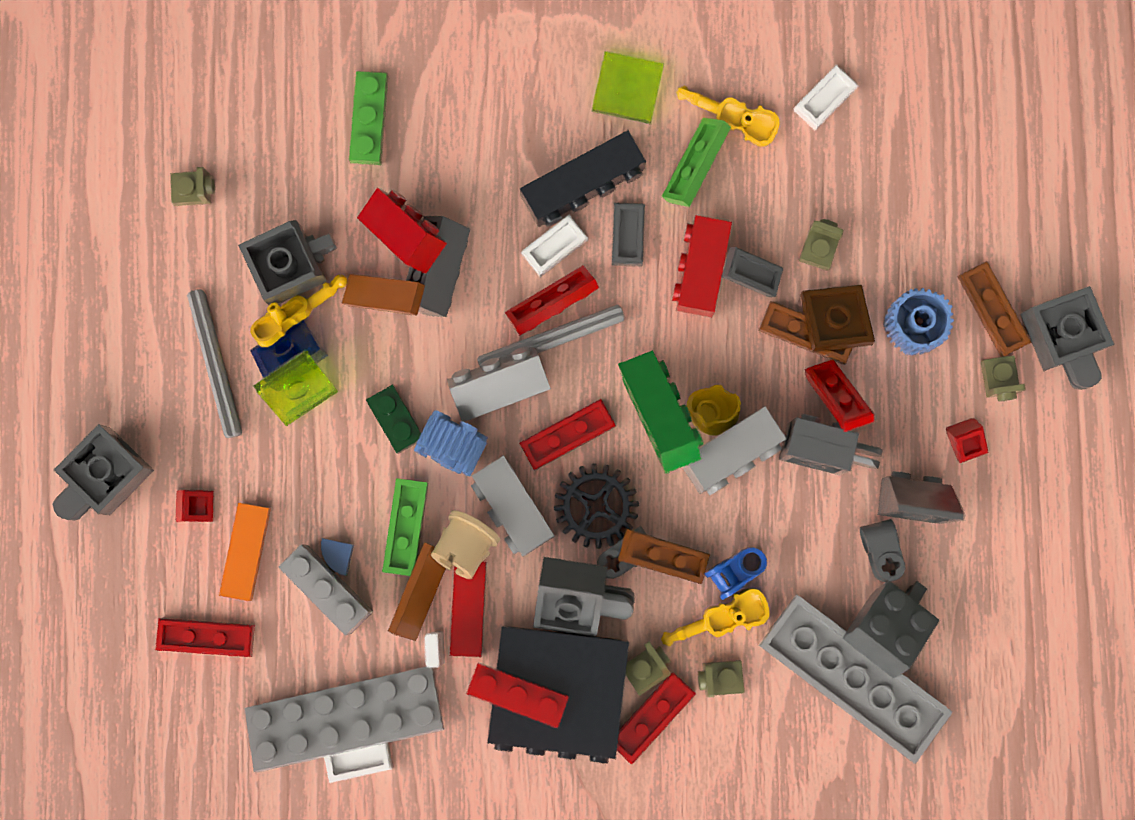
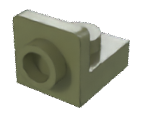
[171,167,215,206]
[799,219,844,271]
[980,356,1026,402]
[625,642,671,696]
[698,660,744,698]

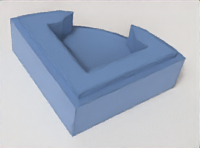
[321,538,354,576]

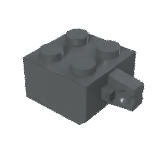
[238,220,337,305]
[842,581,940,679]

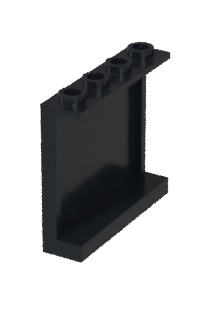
[487,626,629,763]

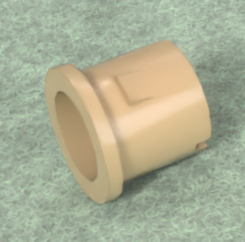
[431,510,500,579]

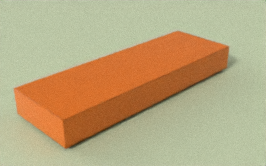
[219,503,271,601]

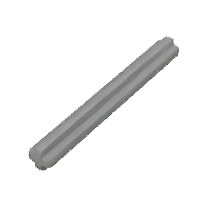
[187,289,242,438]
[478,305,624,367]

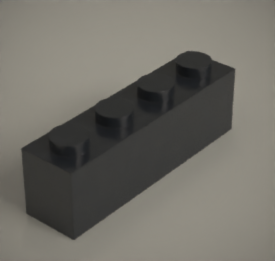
[520,130,646,227]

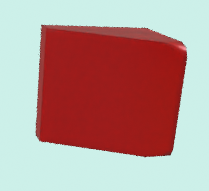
[946,418,989,463]
[175,490,214,522]

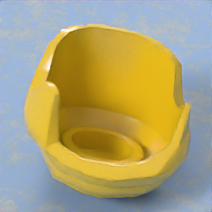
[686,385,741,436]

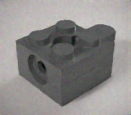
[1020,286,1114,390]
[779,414,883,475]
[53,424,154,521]
[533,557,635,638]

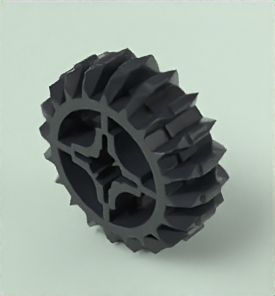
[554,463,639,549]

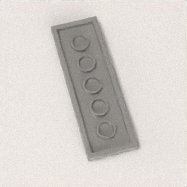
[759,595,953,764]
[244,667,444,773]

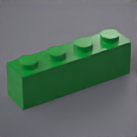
[618,350,703,474]

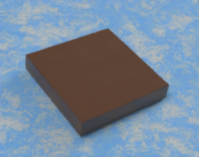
[800,285,875,352]

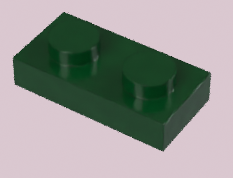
[366,384,421,454]

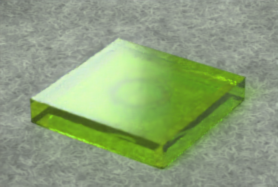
[592,51,664,124]
[253,350,338,426]

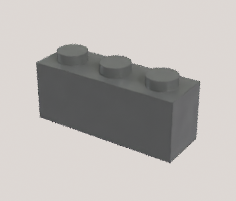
[406,216,470,317]

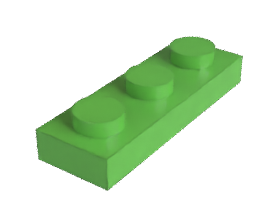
[349,71,388,165]
[662,118,731,207]
[382,478,428,576]

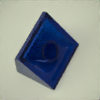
[250,320,328,390]

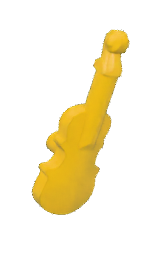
[676,85,780,147]
[250,275,348,347]
[661,588,769,647]

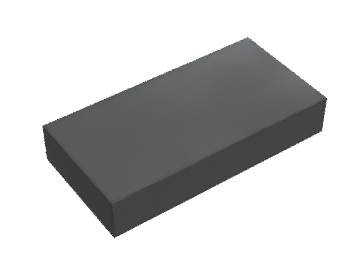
[612,203,645,266]
[721,247,783,297]

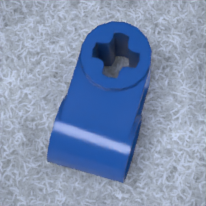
[705,548,767,600]

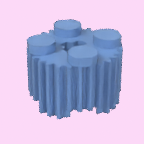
[883,288,954,355]
[414,410,488,477]

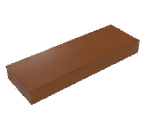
[958,261,1032,357]
[342,274,425,316]
[758,301,852,365]
[618,529,710,584]
[388,542,446,641]

